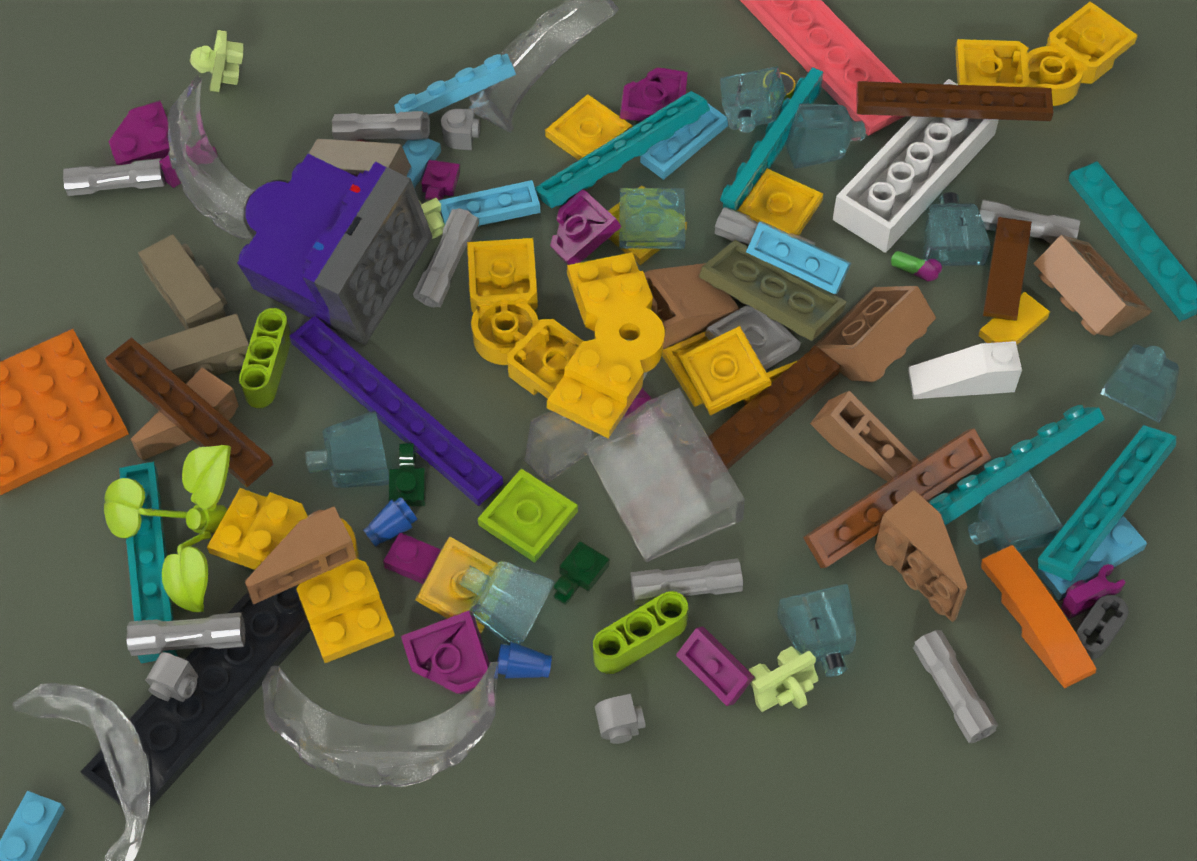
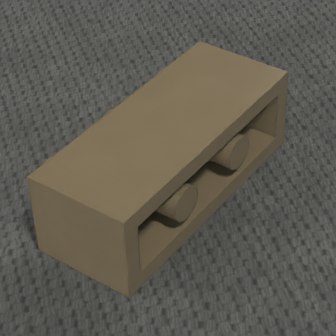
[309,139,411,177]
[138,234,227,330]
[141,313,249,384]

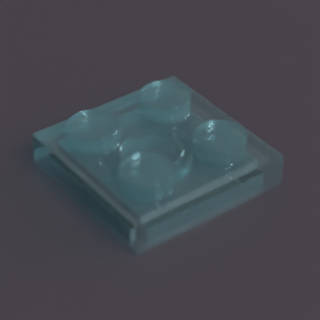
[619,188,685,249]

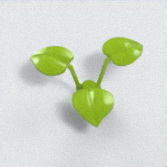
[104,445,231,612]

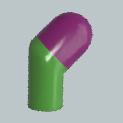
[891,251,942,282]

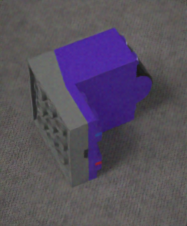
[237,154,433,346]

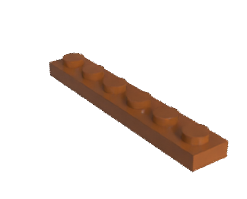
[803,428,991,568]

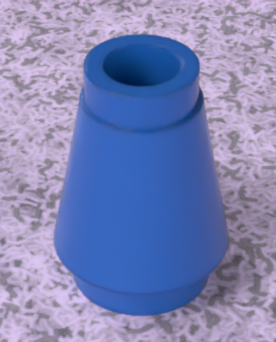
[363,497,418,547]
[496,642,552,679]

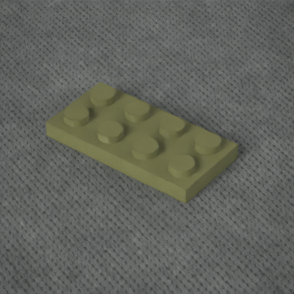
[699,240,847,341]

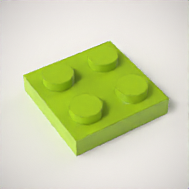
[478,469,578,563]

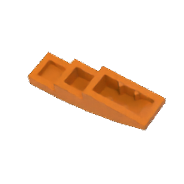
[981,545,1097,689]

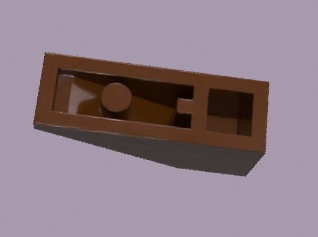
[983,217,1032,321]

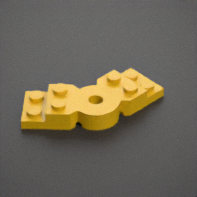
[955,1,1138,106]
[467,238,584,399]
[547,252,665,439]
[207,488,395,663]

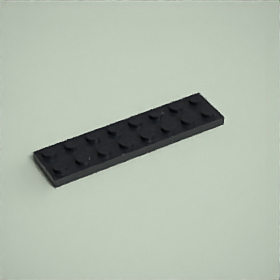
[80,584,311,821]

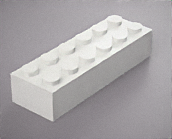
[833,79,999,253]

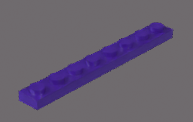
[290,316,504,506]

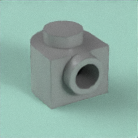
[441,109,481,150]
[145,652,198,702]
[595,694,646,744]

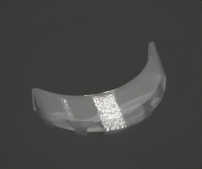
[468,0,619,133]
[168,75,257,240]
[262,662,498,787]
[12,683,150,861]

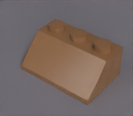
[1033,235,1152,337]
[811,286,936,382]

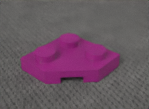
[620,67,688,122]
[108,101,178,165]
[550,189,621,265]
[401,611,496,695]

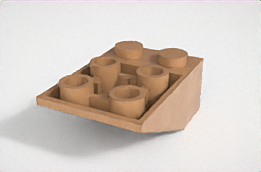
[644,263,740,349]
[875,490,968,622]

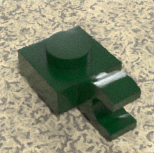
[389,443,426,506]
[553,541,610,605]

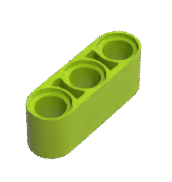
[239,308,291,408]
[593,591,688,674]

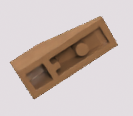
[131,368,239,460]
[810,391,919,482]
[245,506,356,604]

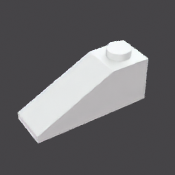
[908,341,1022,399]

